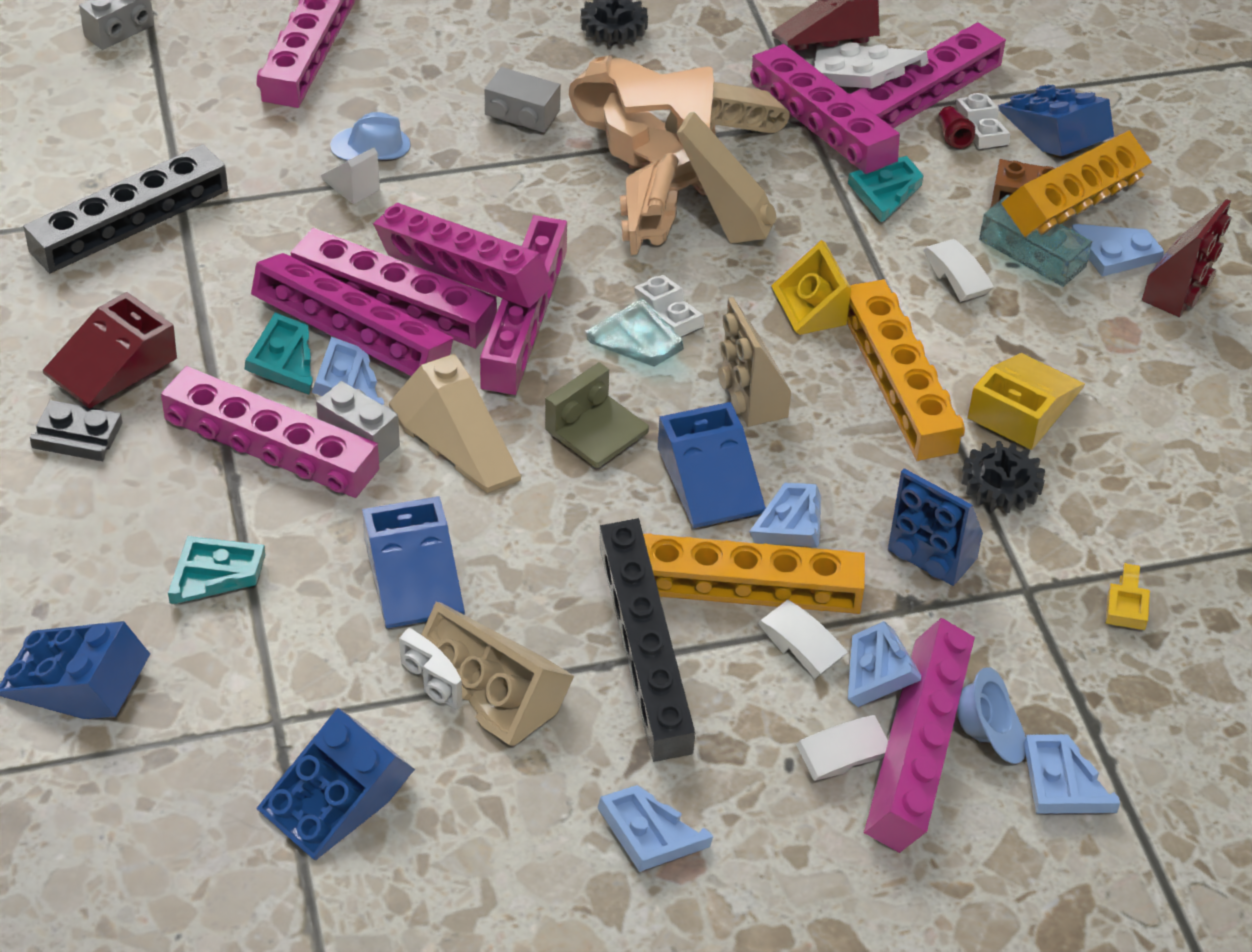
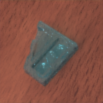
[586,298,684,367]

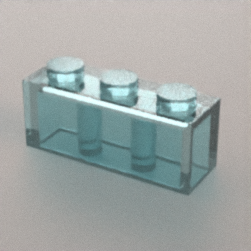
[979,195,1092,287]

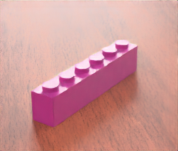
[864,617,975,853]

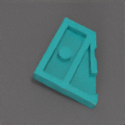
[848,155,924,222]
[244,313,313,395]
[168,536,266,604]

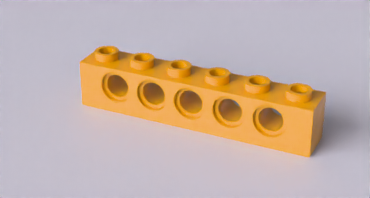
[1001,130,1152,237]
[847,279,965,461]
[643,533,865,614]

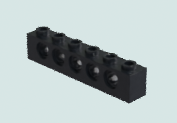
[23,144,228,274]
[599,518,695,762]

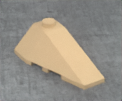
[677,111,777,244]
[389,353,521,493]
[421,602,574,746]

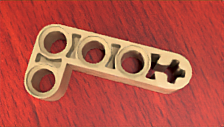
[665,82,790,133]

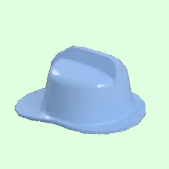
[330,112,411,160]
[957,667,1026,764]

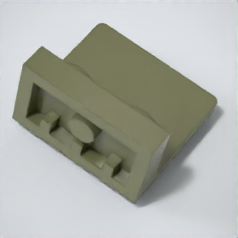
[545,362,649,468]

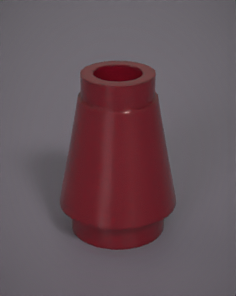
[938,106,976,148]

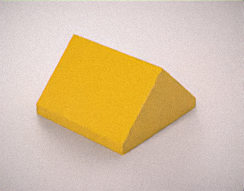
[771,240,851,335]

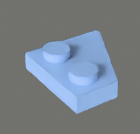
[1070,224,1164,277]
[311,337,384,405]
[749,483,821,547]
[848,621,921,707]
[1024,734,1120,814]
[597,785,713,872]

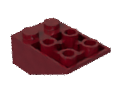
[772,0,880,50]
[1142,199,1232,318]
[43,292,177,409]

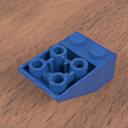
[998,84,1114,156]
[657,402,766,528]
[888,468,983,586]
[362,496,465,629]
[0,621,150,719]
[256,708,415,860]

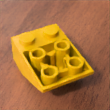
[967,353,1085,450]

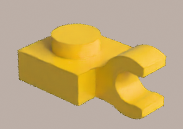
[1105,563,1150,630]

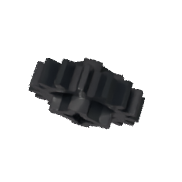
[580,0,648,46]
[961,441,1045,513]

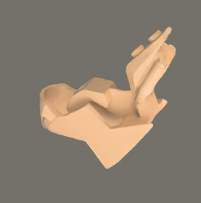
[568,55,716,255]

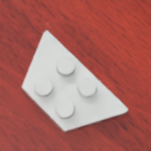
[814,43,928,89]

